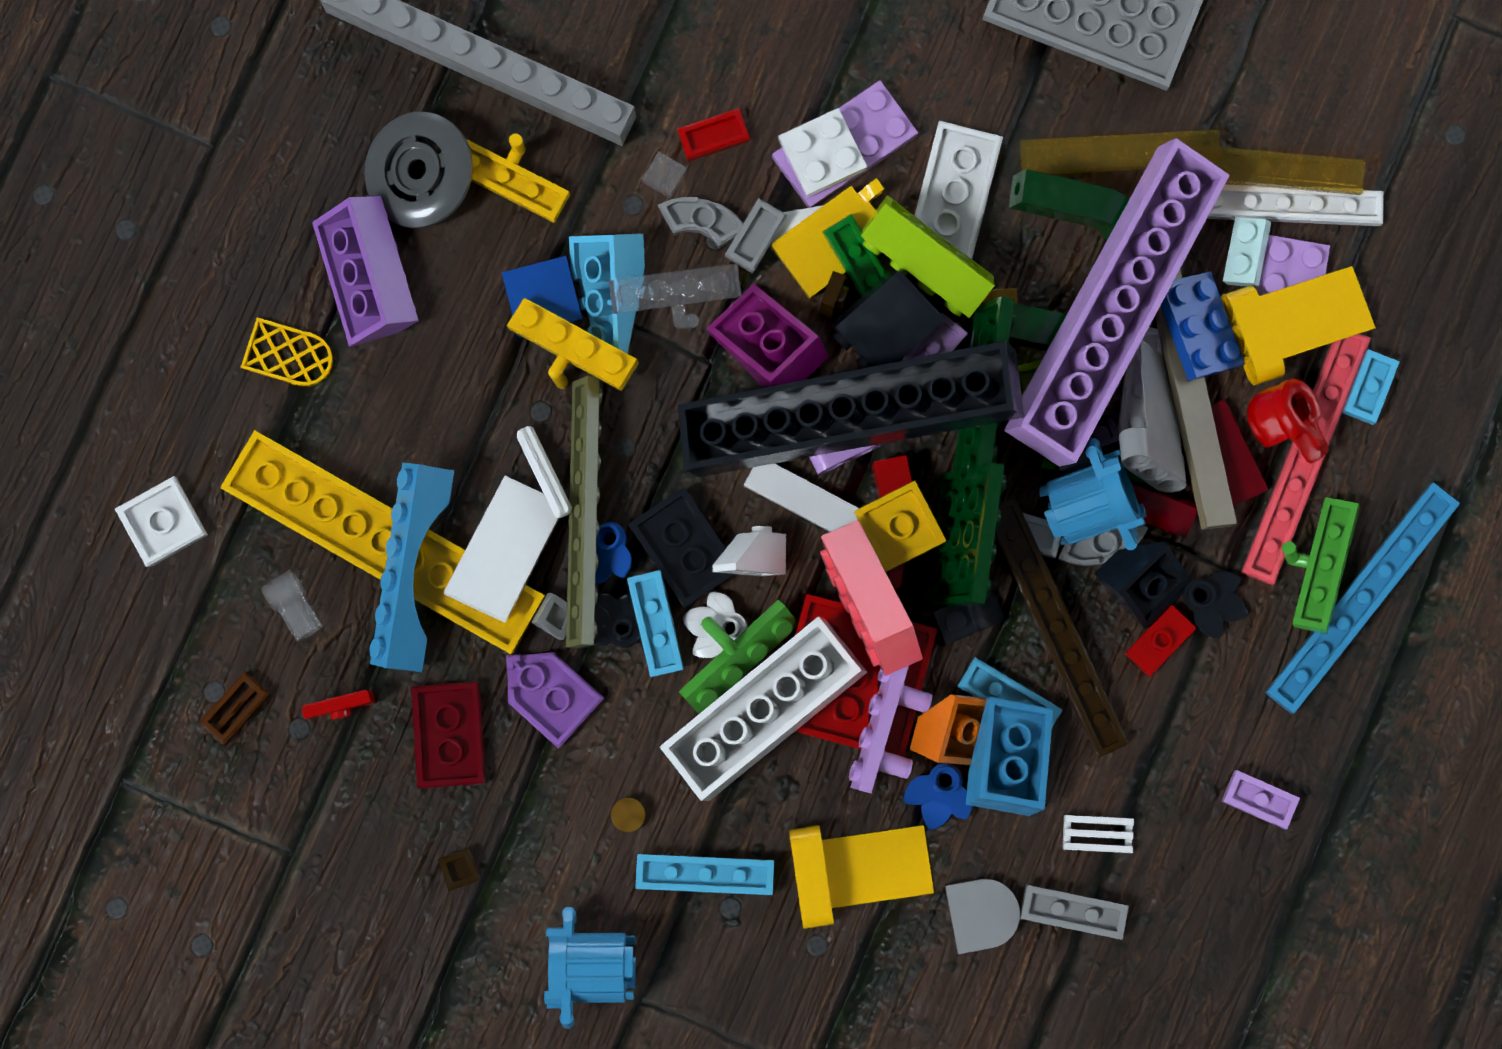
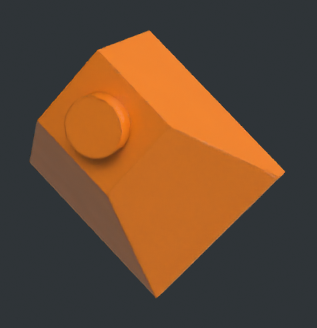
[910,695,987,765]

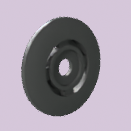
[364,112,473,228]

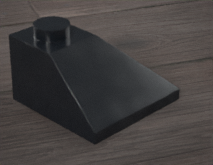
[1094,541,1192,630]

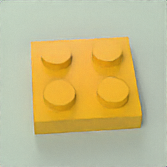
[854,481,946,573]

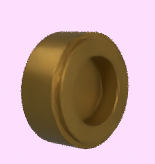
[611,798,646,832]

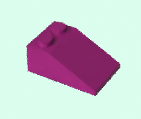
[706,284,829,388]

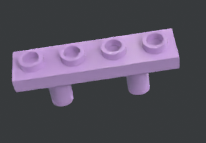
[849,666,932,793]

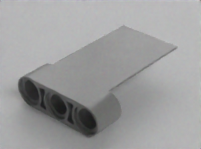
[1119,340,1186,493]

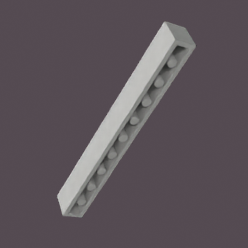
[320,0,636,146]

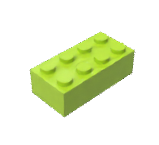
[861,195,995,318]

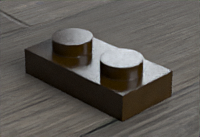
[819,271,849,320]

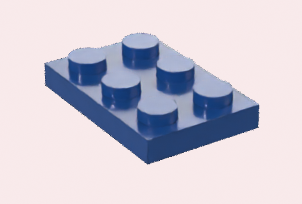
[1160,271,1245,382]

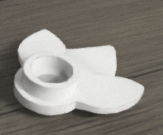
[683,592,748,658]

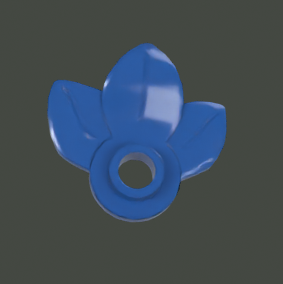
[567,522,632,585]
[903,763,972,830]

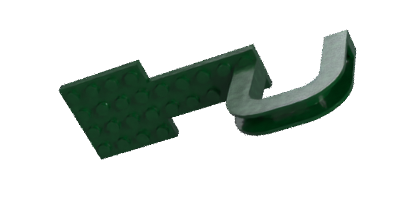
[922,169,1129,608]

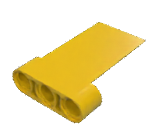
[1221,266,1376,385]
[789,825,934,929]

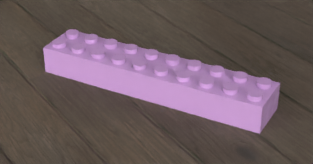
[1004,138,1230,466]

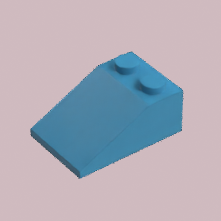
[966,697,1053,816]

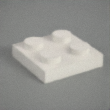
[778,108,867,198]

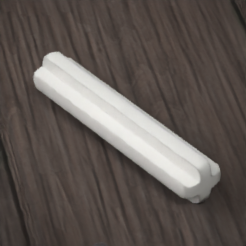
[517,426,572,518]

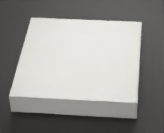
[115,476,208,568]

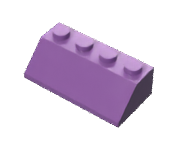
[312,196,419,347]

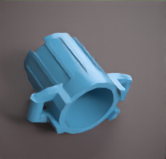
[1040,438,1147,550]
[544,907,636,1029]

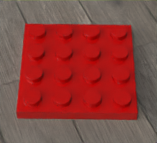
[795,594,937,757]

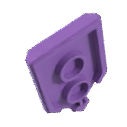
[506,653,604,749]

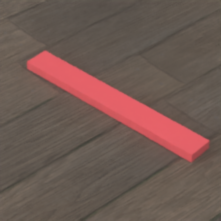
[1241,334,1371,585]

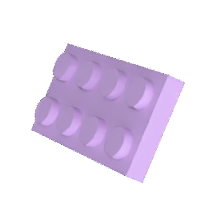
[772,80,918,208]

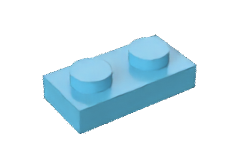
[1342,349,1400,425]

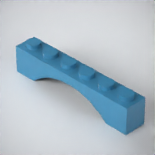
[370,462,454,672]

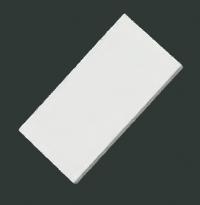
[914,121,1003,259]
[444,476,559,623]

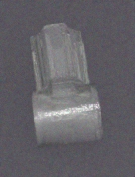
[261,569,323,642]

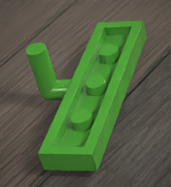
[1282,497,1360,634]
[679,599,799,714]

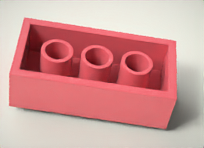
[820,520,923,676]

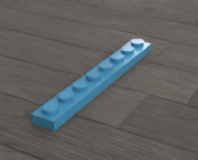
[1265,482,1460,714]

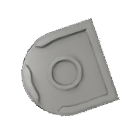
[945,879,1020,954]

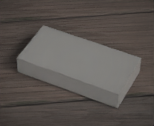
[725,198,787,273]

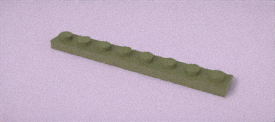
[566,376,602,648]

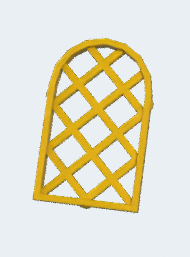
[241,317,333,387]

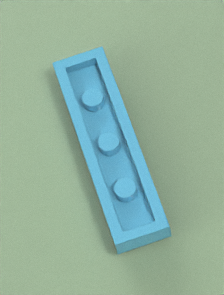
[635,854,774,895]

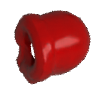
[1247,378,1328,463]

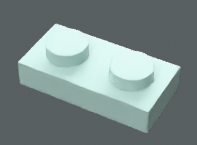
[1223,217,1271,287]

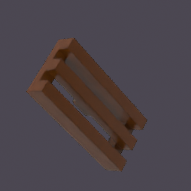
[198,672,271,745]

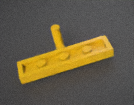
[441,133,570,223]
[507,298,639,391]

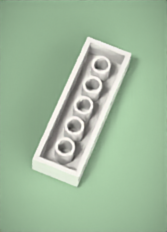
[660,616,867,801]

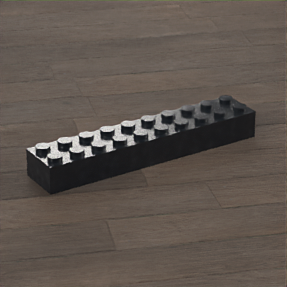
[678,341,1024,477]

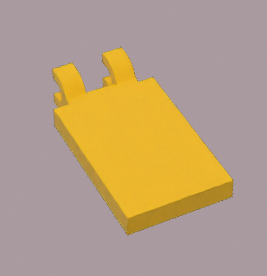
[770,178,884,299]

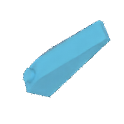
[569,234,645,354]

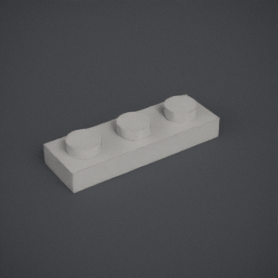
[1020,885,1129,940]

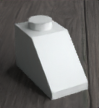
[713,526,786,576]

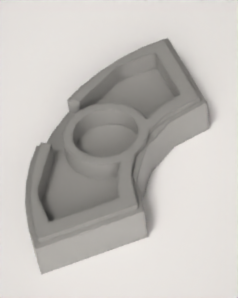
[658,197,743,248]
[1057,525,1148,566]

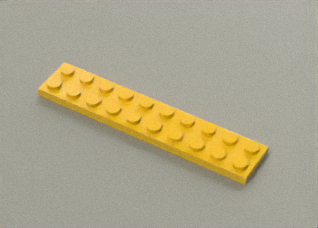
[220,430,546,655]

